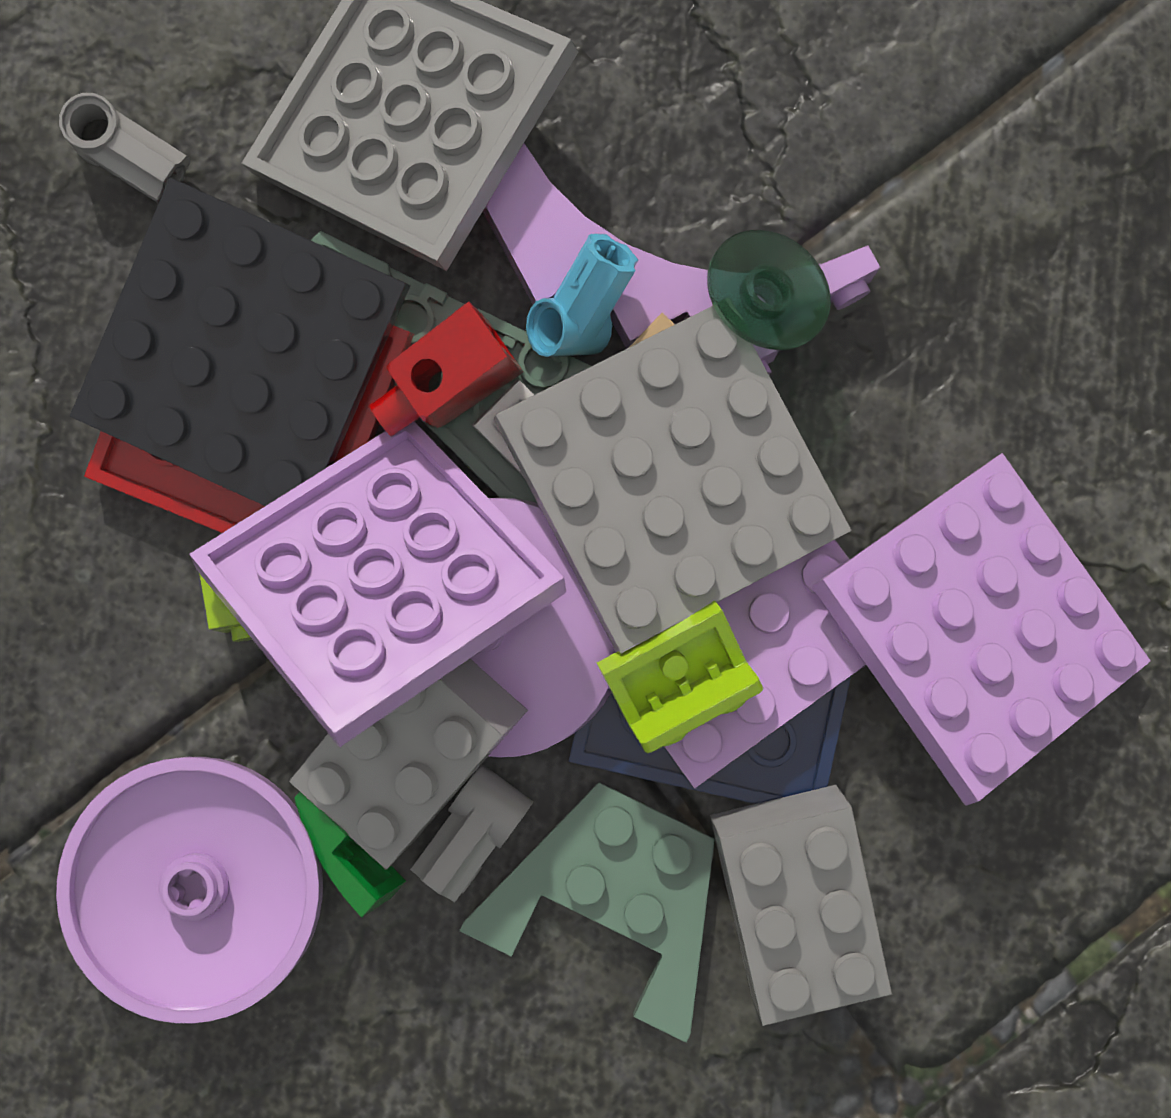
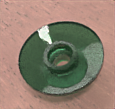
[707,230,831,350]

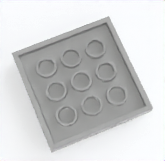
[242,0,578,271]
[494,298,852,654]

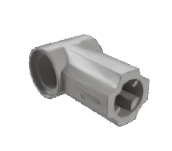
[59,93,190,204]
[410,764,533,903]

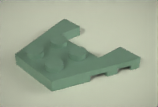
[460,782,715,1043]

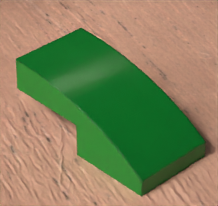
[294,791,406,918]

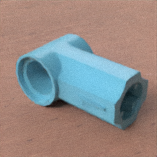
[526,234,638,357]

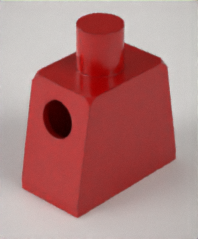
[369,302,524,437]

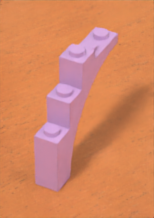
[483,143,880,374]

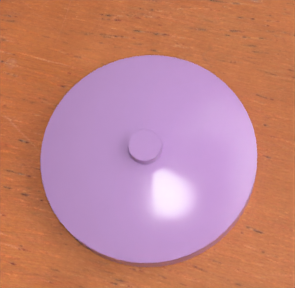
[470,497,616,757]
[56,757,323,1023]

